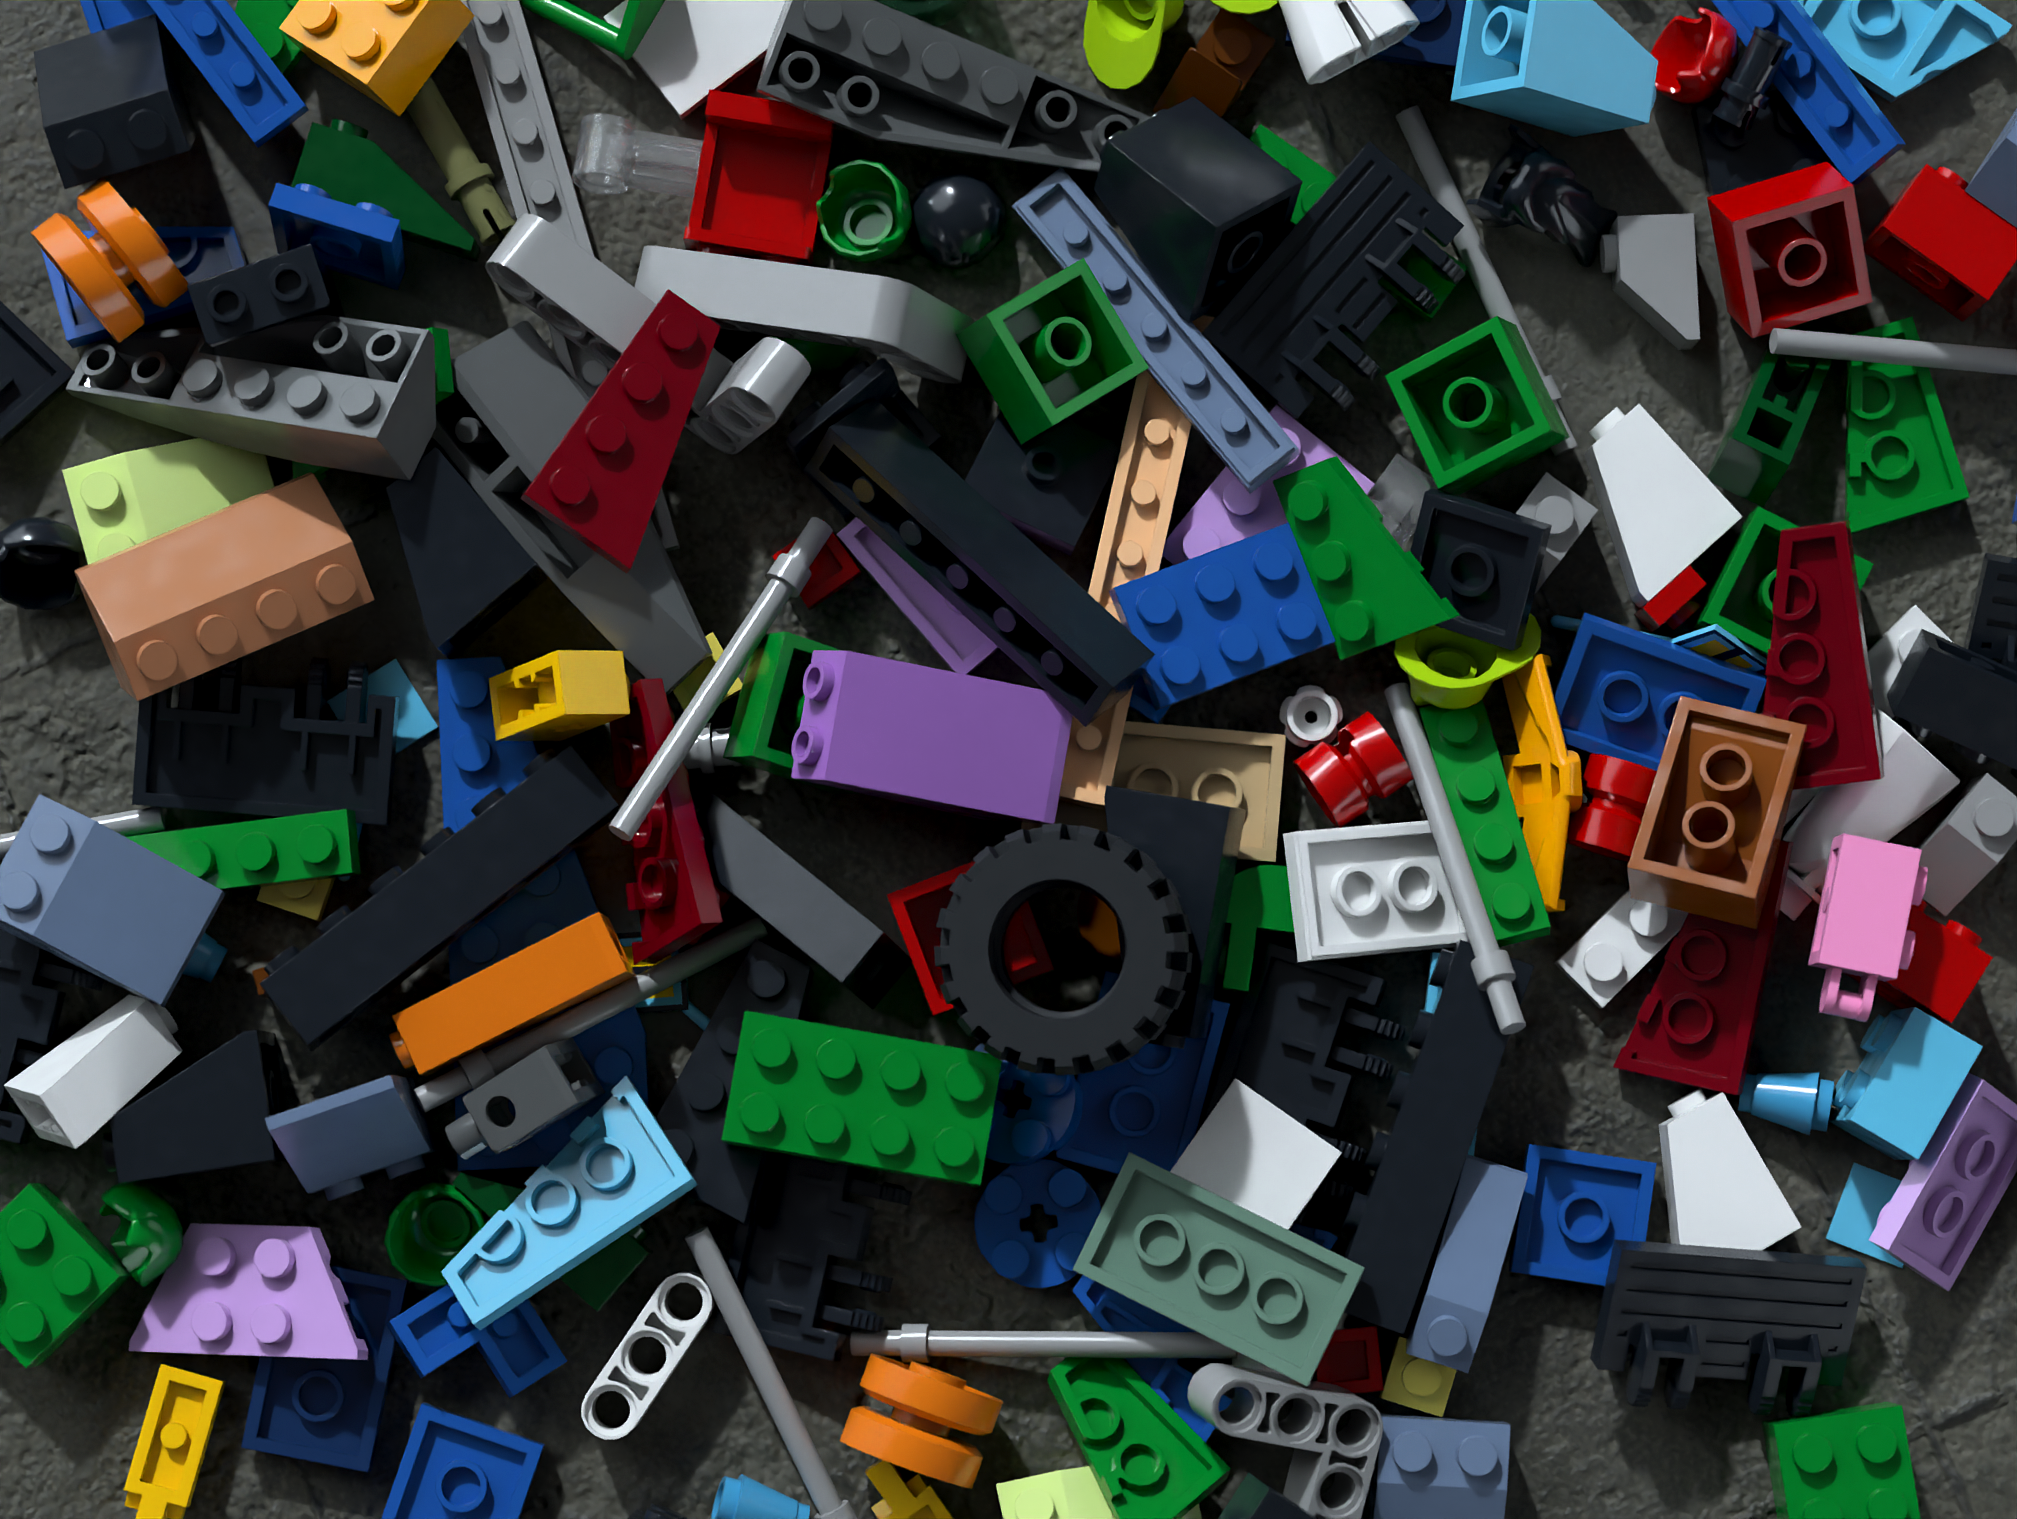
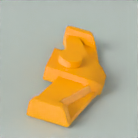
[1502,654,1582,913]

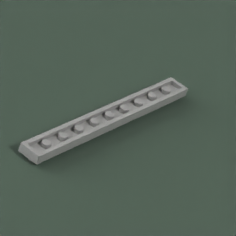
[460,0,680,552]

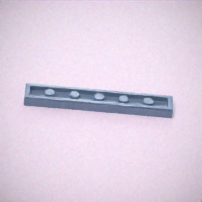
[1012,168,1300,494]

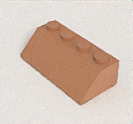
[74,472,375,701]

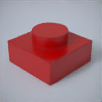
[772,520,861,611]
[1634,565,1707,633]
[1315,1325,1384,1394]

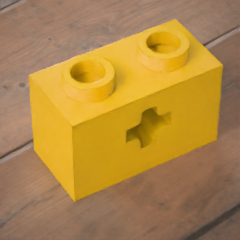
[489,650,630,741]

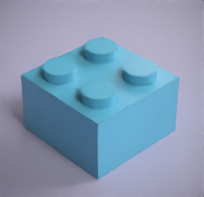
[1829,1007,1983,1160]

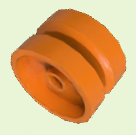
[31,178,189,344]
[840,1353,1003,1489]

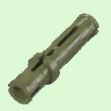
[406,75,516,247]

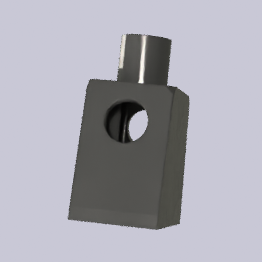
[445,1038,606,1160]

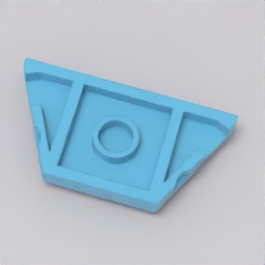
[1798,0,2012,102]

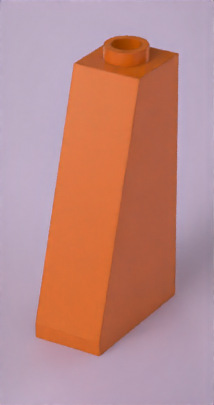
[389,912,636,1076]

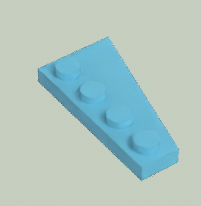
[441,1075,698,1330]

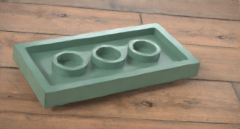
[1072,1152,1365,1386]

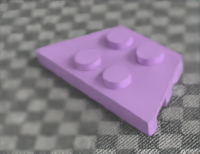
[129,1223,368,1360]

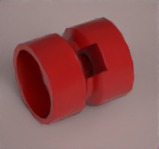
[1293,711,1414,828]
[1567,754,1657,863]

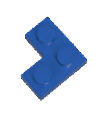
[386,1284,567,1398]

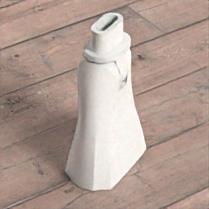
[1278,0,1420,85]
[1780,707,1960,921]

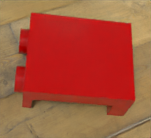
[683,89,836,266]

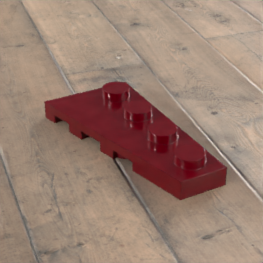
[520,289,721,574]
[1761,520,1885,790]
[609,678,723,965]
[1613,840,1793,1095]

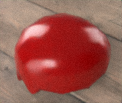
[1650,7,1738,104]

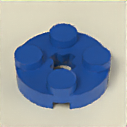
[974,1043,1083,1166]
[974,1159,1101,1288]

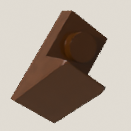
[1152,8,1276,120]

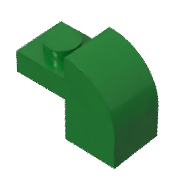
[1217,865,1295,993]

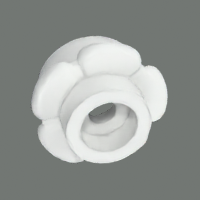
[1279,685,1343,748]

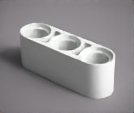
[581,1272,715,1440]

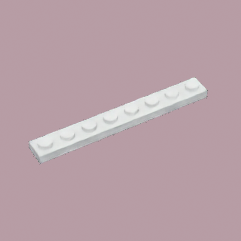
[1554,605,1952,1008]

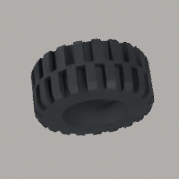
[934,823,1193,1075]

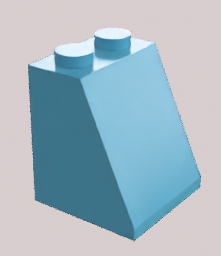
[1451,0,1658,137]

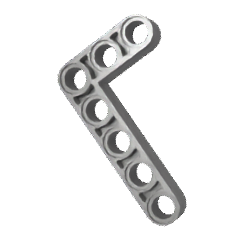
[485,213,811,455]
[635,245,975,384]
[1187,1363,1383,1519]

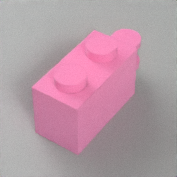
[1808,833,1928,1022]

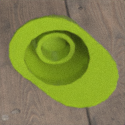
[1083,0,1185,89]
[1394,613,1541,710]

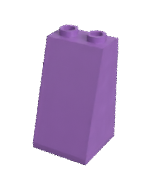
[791,650,1073,824]

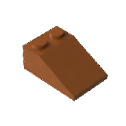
[1627,696,1807,929]

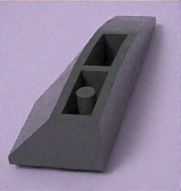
[756,0,1151,173]
[66,314,436,481]
[432,321,713,695]

